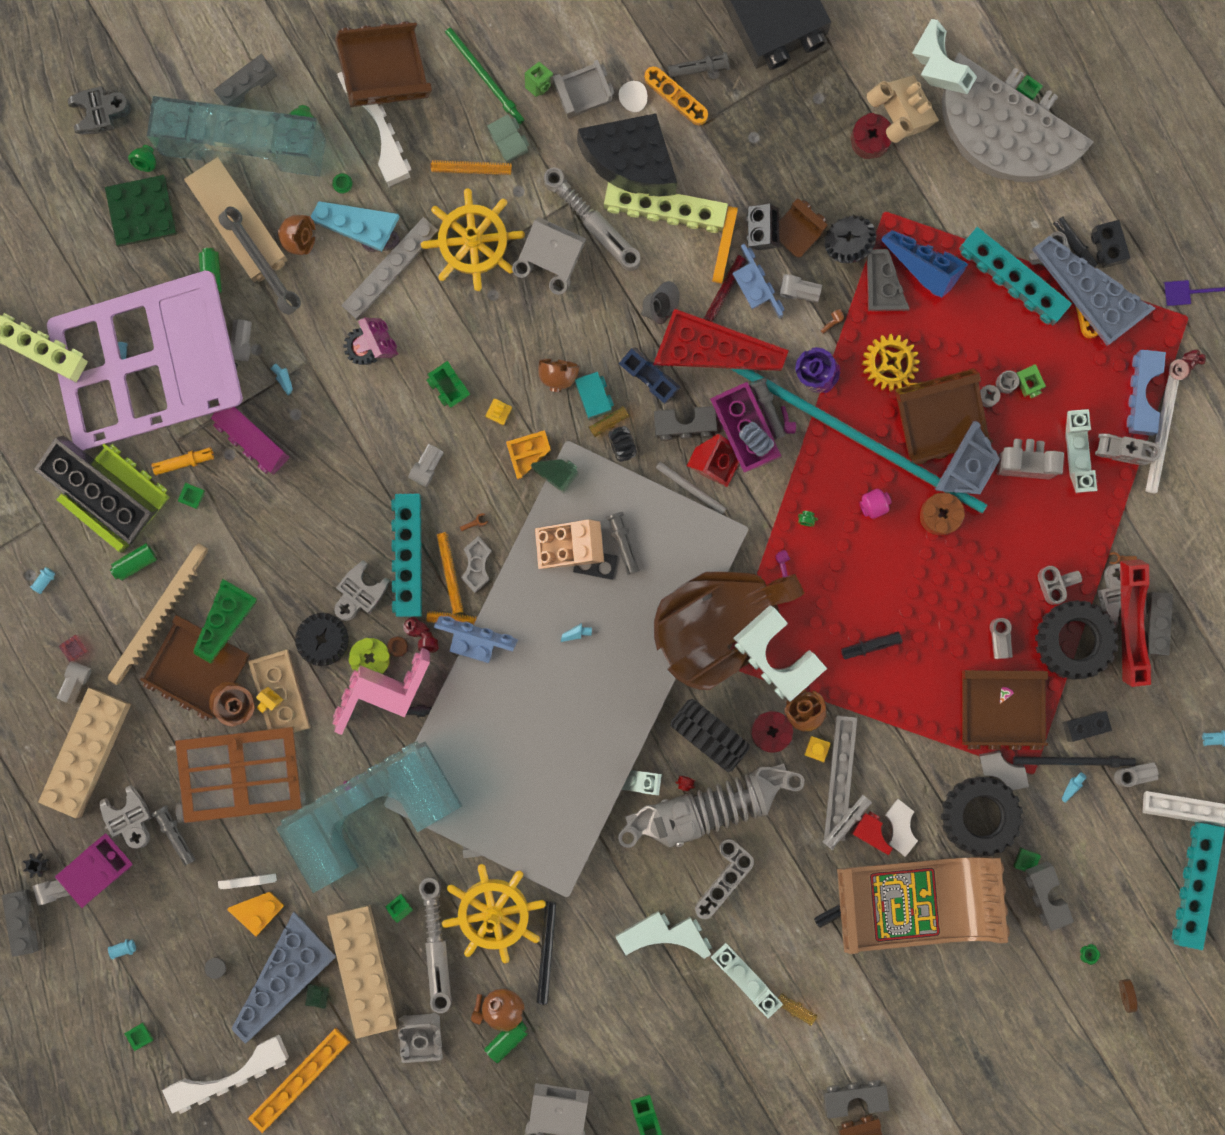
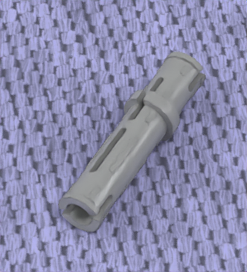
[823,794,872,850]

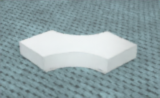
[885,799,918,857]
[218,874,277,889]

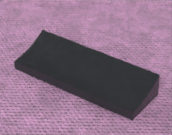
[34,436,159,544]

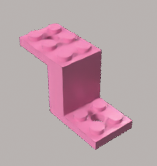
[332,648,430,735]

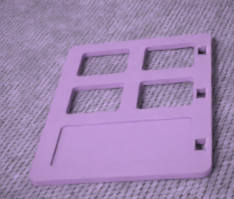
[47,271,243,451]

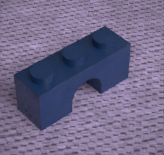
[619,347,681,404]

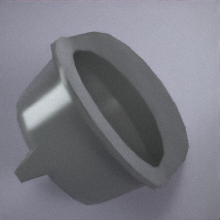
[641,281,680,324]

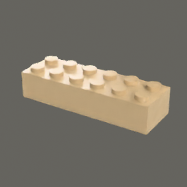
[38,688,131,818]
[327,904,399,1039]

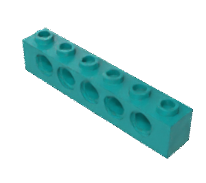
[959,227,1072,326]
[391,494,422,618]
[1172,822,1225,950]

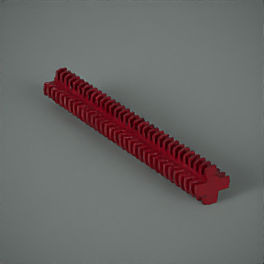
[703,255,747,323]

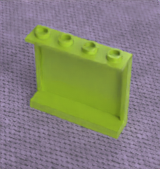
[56,444,170,553]

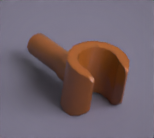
[820,309,844,334]
[460,513,488,531]
[1109,552,1137,565]
[471,994,483,1025]

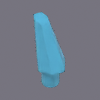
[271,364,293,395]
[561,623,592,642]
[1062,772,1086,803]

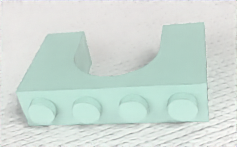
[734,605,827,701]

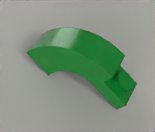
[630,1095,662,1135]

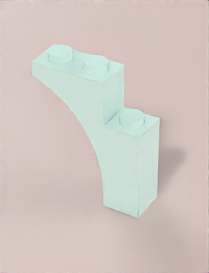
[913,19,977,94]
[615,911,712,959]

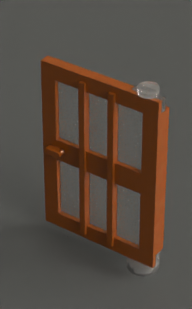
[175,727,306,823]

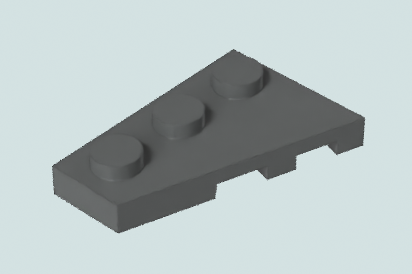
[867,249,910,311]

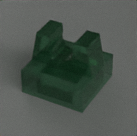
[305,984,330,1009]

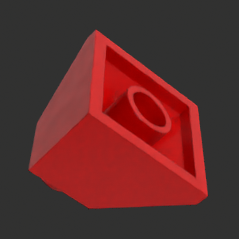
[687,434,739,487]

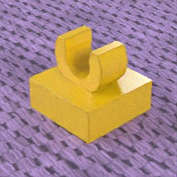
[485,398,512,426]
[256,687,284,713]

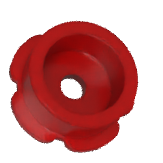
[675,775,695,791]

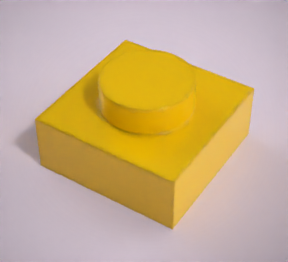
[804,736,831,762]

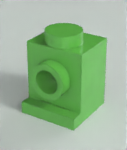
[525,62,553,97]
[1016,364,1046,398]

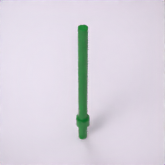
[445,27,525,125]

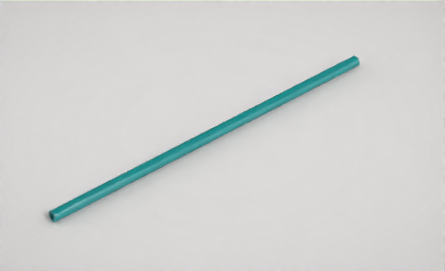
[730,369,987,513]

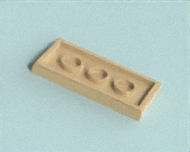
[248,649,311,733]

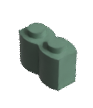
[487,114,529,163]

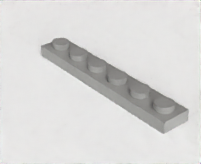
[341,217,439,320]
[824,716,857,841]

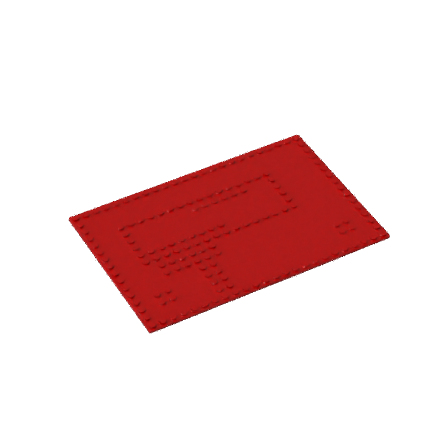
[730,212,1188,774]

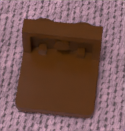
[779,198,828,258]
[836,1114,882,1135]

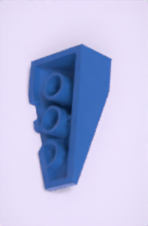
[882,230,968,297]

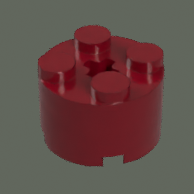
[851,113,892,159]
[750,711,793,753]

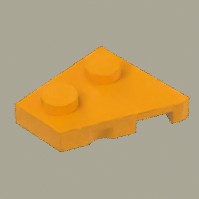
[506,430,551,480]
[227,892,285,936]

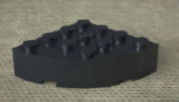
[577,113,677,197]

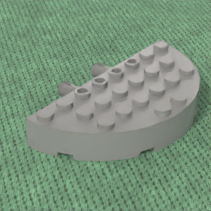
[942,53,1094,182]

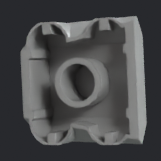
[398,1012,443,1063]

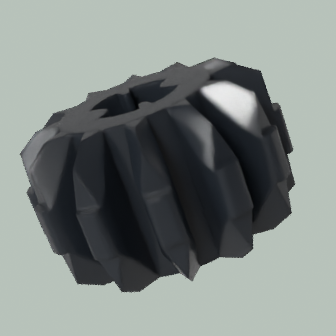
[608,426,637,462]

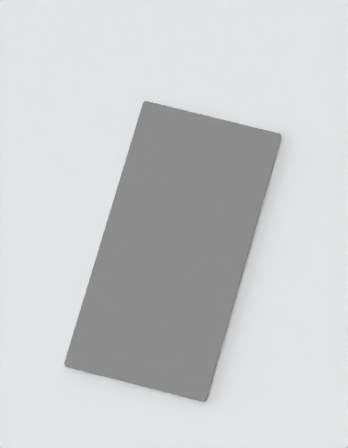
[384,441,748,897]

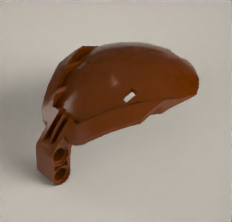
[654,572,805,690]

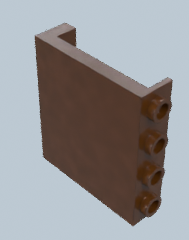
[335,21,432,107]
[895,368,993,464]
[140,615,250,721]
[962,670,1048,750]

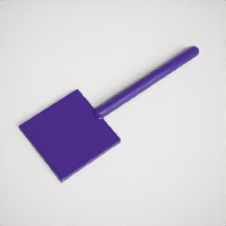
[1164,280,1225,306]

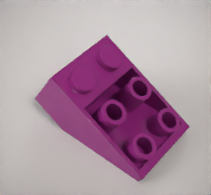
[55,833,133,909]

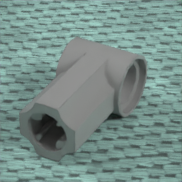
[779,274,822,303]
[230,319,252,361]
[408,444,444,487]
[990,618,1013,659]
[57,661,92,705]
[1114,762,1159,787]
[33,880,69,906]

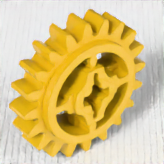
[862,334,920,391]

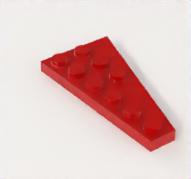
[653,308,789,371]

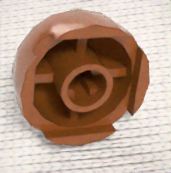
[278,215,316,256]
[538,359,579,392]
[784,690,826,732]
[482,988,524,1032]

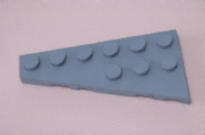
[1032,236,1155,346]
[231,911,336,1044]

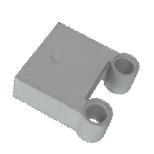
[512,217,586,295]
[997,439,1064,479]
[525,1083,589,1135]

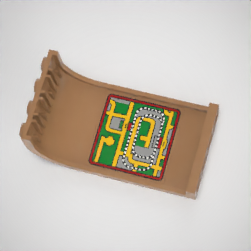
[837,857,1010,954]

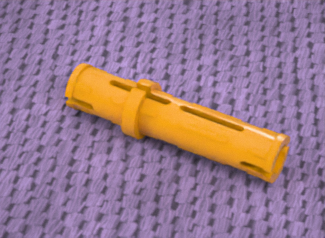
[151,447,214,476]

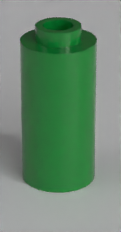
[198,248,222,294]
[110,543,157,581]
[484,1021,528,1064]

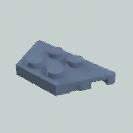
[935,421,1000,494]

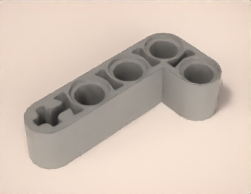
[695,838,754,919]

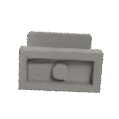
[552,60,615,119]

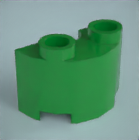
[426,360,470,408]

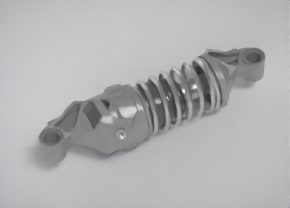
[618,763,805,848]

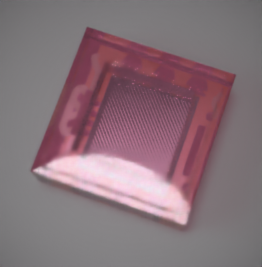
[59,634,88,662]

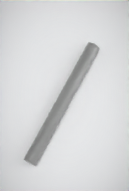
[656,462,727,514]

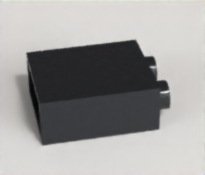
[722,0,831,70]

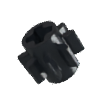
[23,853,50,878]

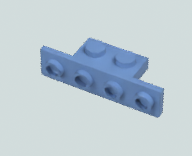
[733,244,785,319]
[434,616,518,663]

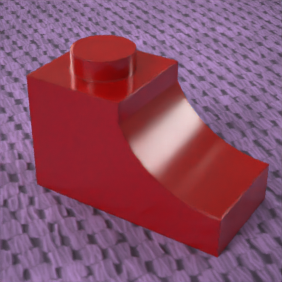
[851,811,893,855]

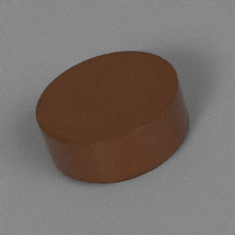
[387,636,408,657]

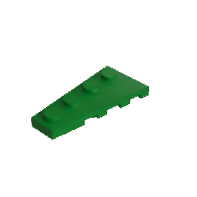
[194,578,257,664]

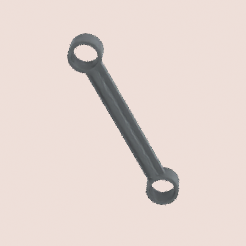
[218,206,301,315]

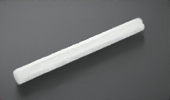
[1146,375,1179,493]

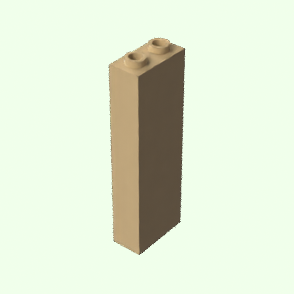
[184,157,287,282]

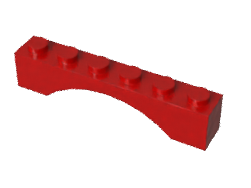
[1120,559,1151,687]

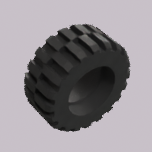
[1035,600,1119,680]
[670,698,750,772]
[941,777,1023,856]

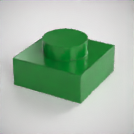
[1016,75,1043,101]
[178,483,205,510]
[1013,847,1041,872]
[385,894,413,923]
[124,1022,154,1052]

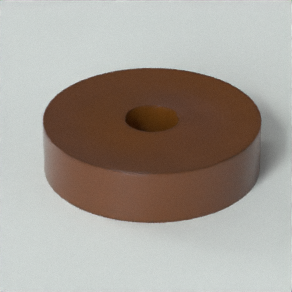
[1119,979,1138,1013]

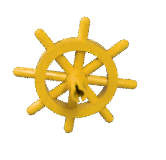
[421,188,525,291]
[442,864,546,964]

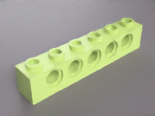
[604,182,728,233]
[0,313,88,383]

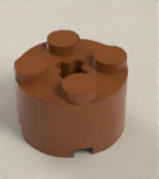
[920,493,965,535]
[209,682,255,727]

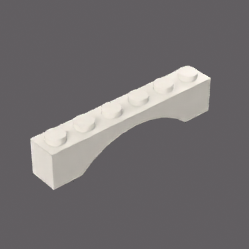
[337,72,412,187]
[162,1035,289,1114]

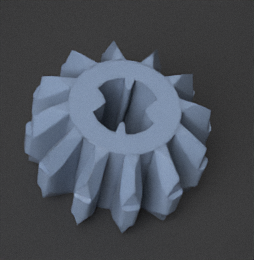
[739,422,774,456]

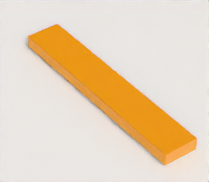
[248,1028,350,1133]

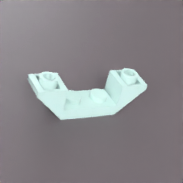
[1066,409,1097,493]
[622,770,662,795]
[711,943,783,1018]

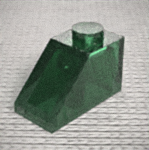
[531,459,579,494]

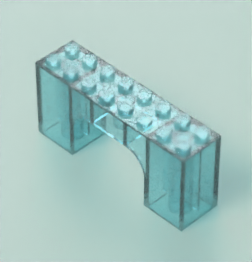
[147,96,326,177]
[276,741,462,893]

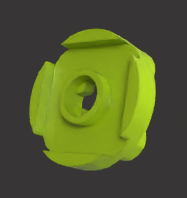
[349,638,390,674]

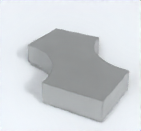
[461,536,492,593]
[979,750,1029,790]

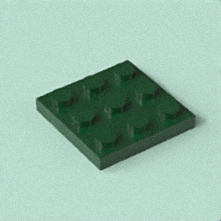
[105,175,177,247]

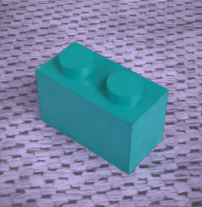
[575,372,614,420]

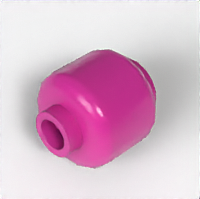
[859,489,892,519]

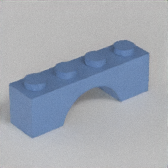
[1127,350,1166,436]

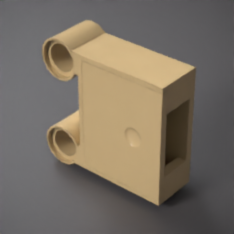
[867,75,939,143]

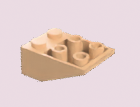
[535,519,604,569]

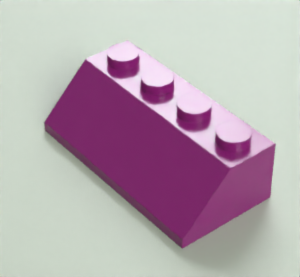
[710,382,782,473]
[211,403,290,475]

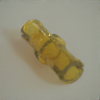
[589,406,630,438]
[778,993,817,1026]

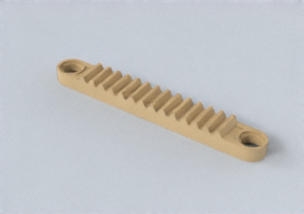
[108,543,208,685]

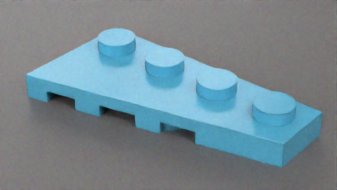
[311,201,400,252]

